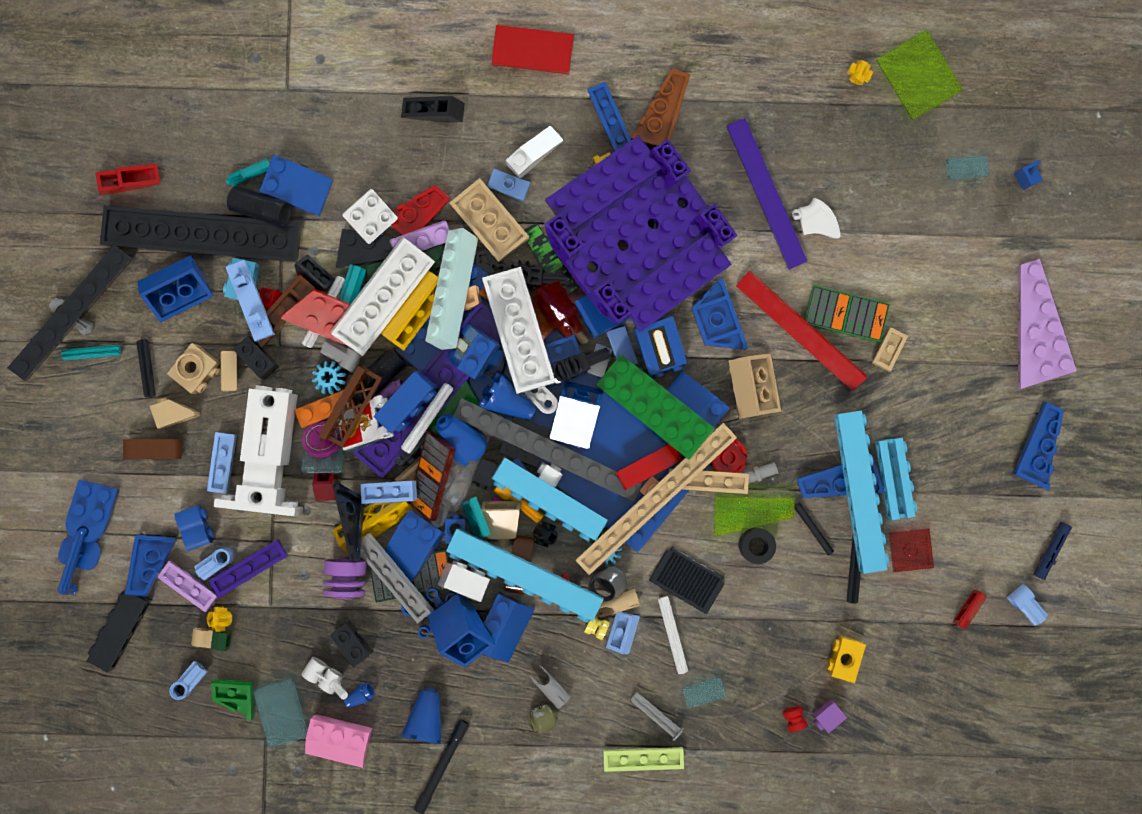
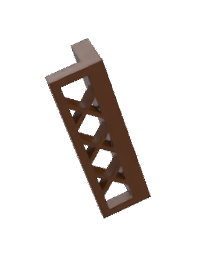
[318,366,383,447]

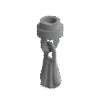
[49,298,93,335]

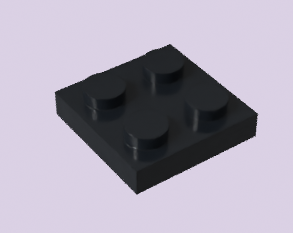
[500,417,551,467]

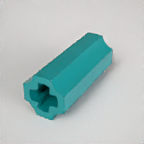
[339,264,367,304]

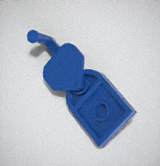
[58,479,119,595]

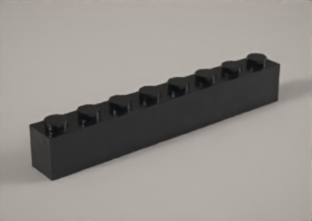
[7,245,133,381]

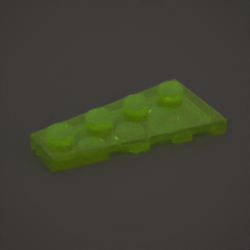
[714,497,794,537]

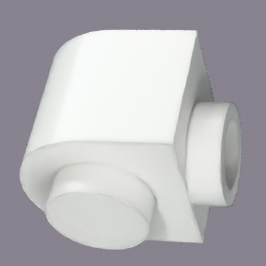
[537,462,563,488]

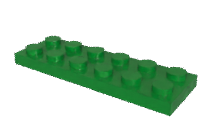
[596,354,715,460]

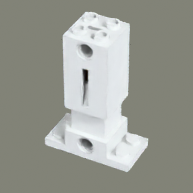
[214,385,303,516]

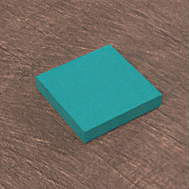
[461,497,491,538]

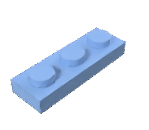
[207,432,237,494]
[361,481,417,504]

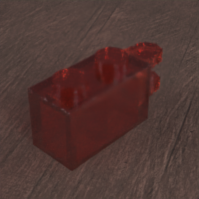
[533,281,582,337]

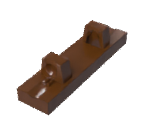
[247,275,316,348]

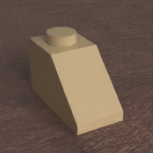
[150,397,201,429]

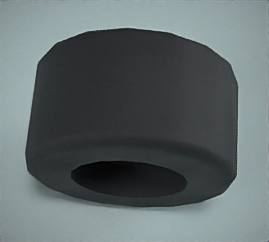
[738,527,776,564]

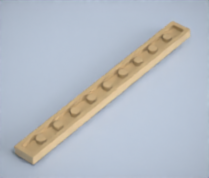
[576,423,737,575]

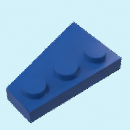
[125,535,177,597]

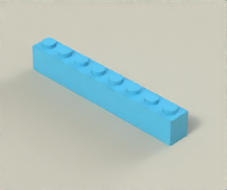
[834,411,889,574]
[446,528,603,622]

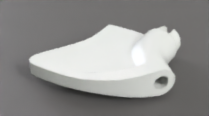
[792,198,840,239]

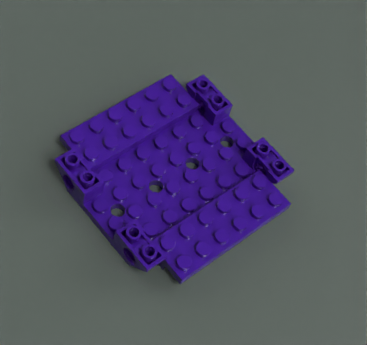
[544,135,738,332]

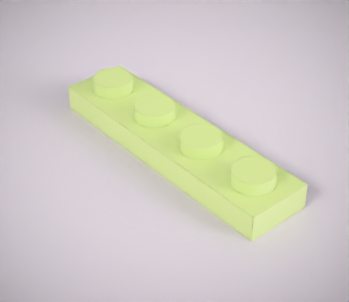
[603,747,684,772]

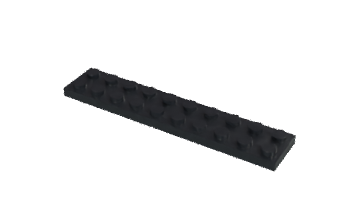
[100,205,301,263]

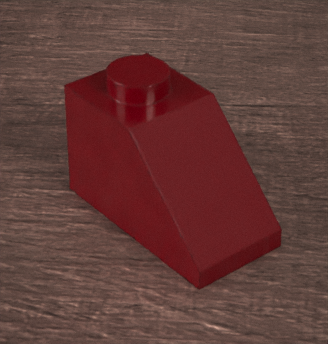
[312,455,338,501]

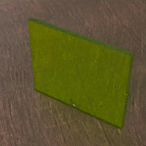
[876,30,963,120]

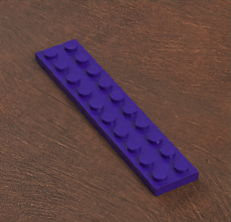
[353,302,501,479]

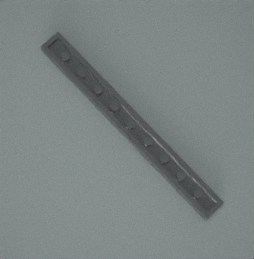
[453,398,642,502]

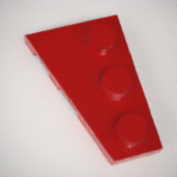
[391,185,451,235]

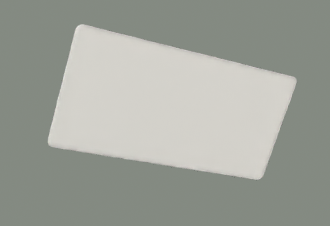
[587,344,612,378]

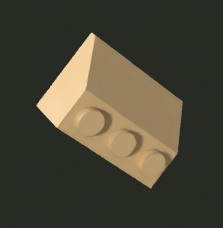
[728,354,781,419]

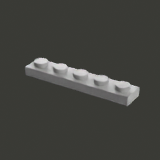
[360,533,434,624]

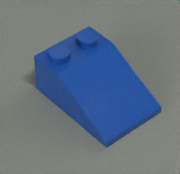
[259,155,333,217]
[667,371,730,427]
[385,510,445,583]

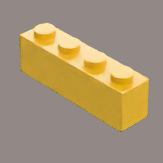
[380,270,438,350]

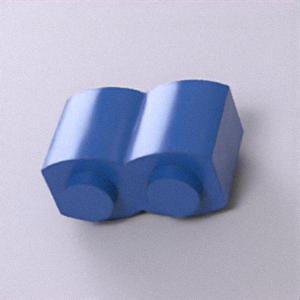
[174,505,215,551]

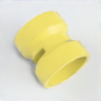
[584,616,610,640]

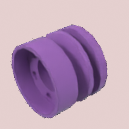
[322,559,366,599]

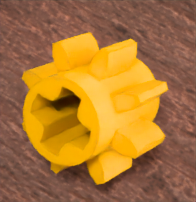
[847,60,873,85]
[207,607,232,632]

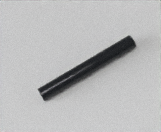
[794,503,834,556]

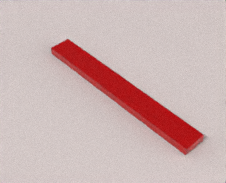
[736,271,867,391]

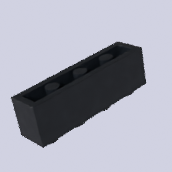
[87,590,153,673]

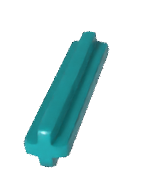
[61,345,122,360]

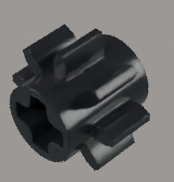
[533,521,558,548]

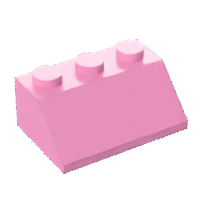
[305,714,373,768]

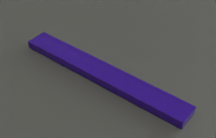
[726,118,808,270]

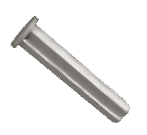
[631,692,684,741]

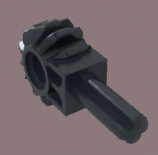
[511,260,572,291]
[551,348,611,383]

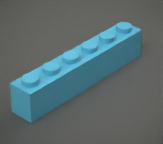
[491,458,608,542]

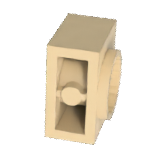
[167,343,221,395]

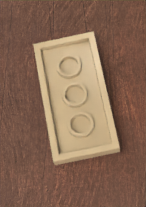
[450,178,530,263]

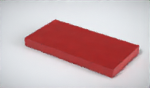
[491,25,574,74]

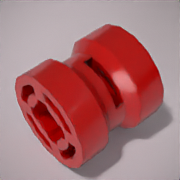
[782,706,808,732]

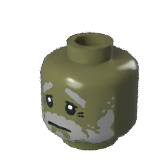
[528,704,559,734]

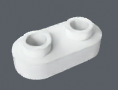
[525,386,558,414]

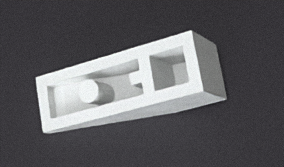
[506,126,563,179]

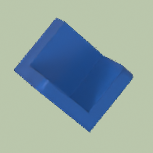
[1014,160,1043,190]

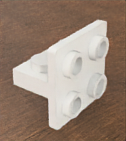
[342,189,398,244]

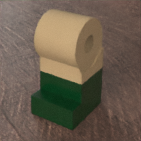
[191,628,232,652]

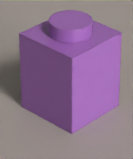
[812,699,847,733]

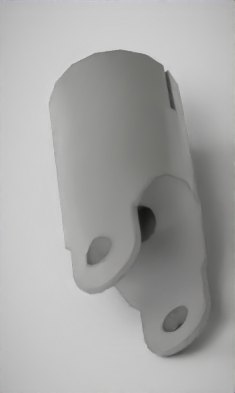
[529,664,571,709]

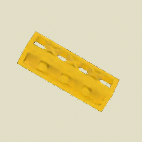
[332,501,414,555]

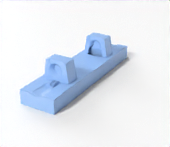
[226,260,275,342]

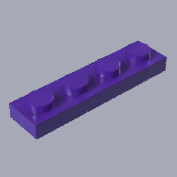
[209,539,288,598]

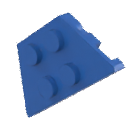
[691,277,749,350]

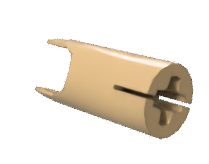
[596,589,640,618]

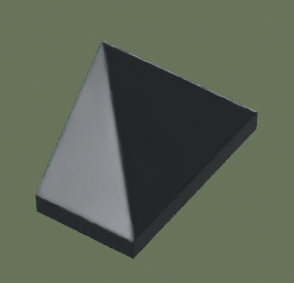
[294,254,335,291]

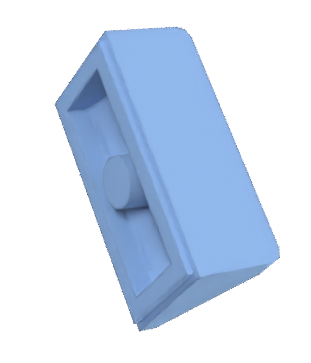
[606,326,638,365]
[606,611,640,654]

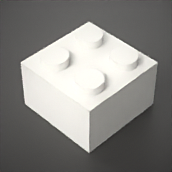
[437,561,490,602]

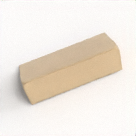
[221,351,237,392]

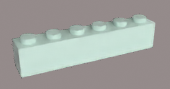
[425,228,478,350]

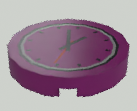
[302,421,341,458]

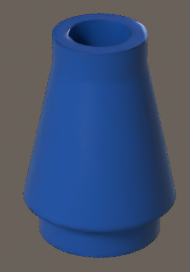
[344,683,375,709]

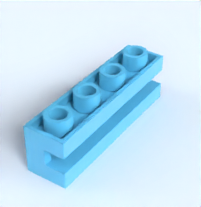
[874,438,917,520]

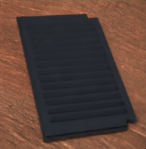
[649,547,724,615]

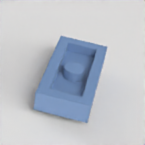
[487,169,531,202]

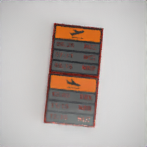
[408,431,455,522]

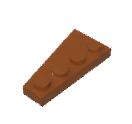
[630,69,690,147]

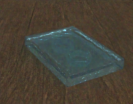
[253,678,307,748]

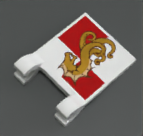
[339,395,394,450]

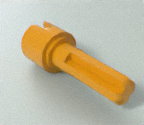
[493,487,544,523]

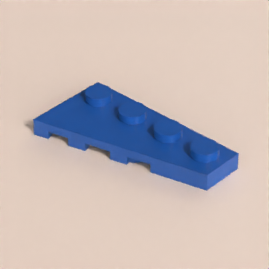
[796,455,885,498]

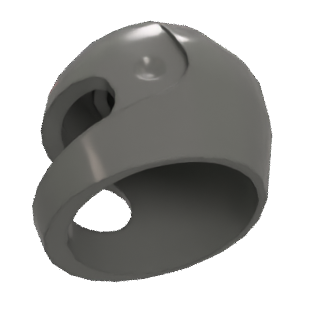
[588,565,627,602]

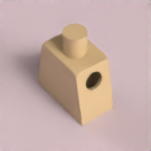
[481,501,521,547]

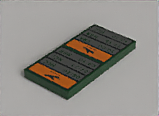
[369,549,450,603]

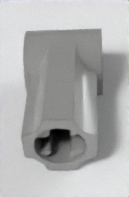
[320,338,363,373]

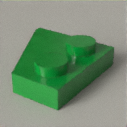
[211,679,254,721]

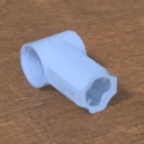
[194,546,236,580]
[1007,584,1048,626]
[169,661,208,700]

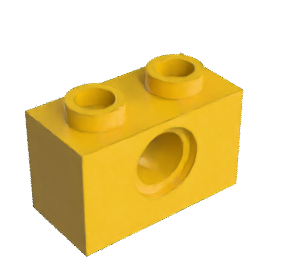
[827,635,866,683]

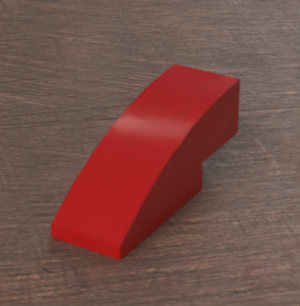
[95,164,160,195]
[616,444,682,490]

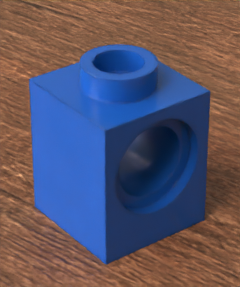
[445,514,467,543]

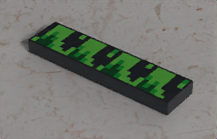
[524,222,579,299]

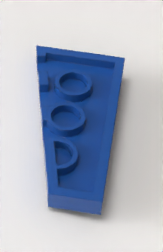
[1012,402,1064,490]

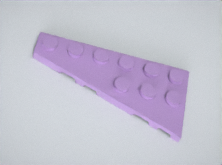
[1018,259,1077,389]

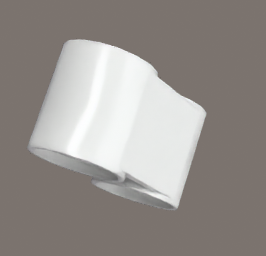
[301,657,348,699]

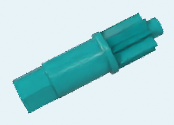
[225,158,270,187]

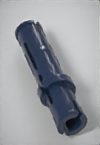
[1033,522,1072,580]

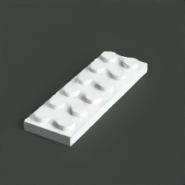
[330,236,435,356]
[482,267,555,394]

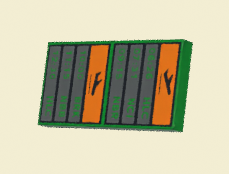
[805,285,890,343]

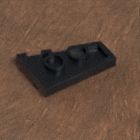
[336,229,396,268]

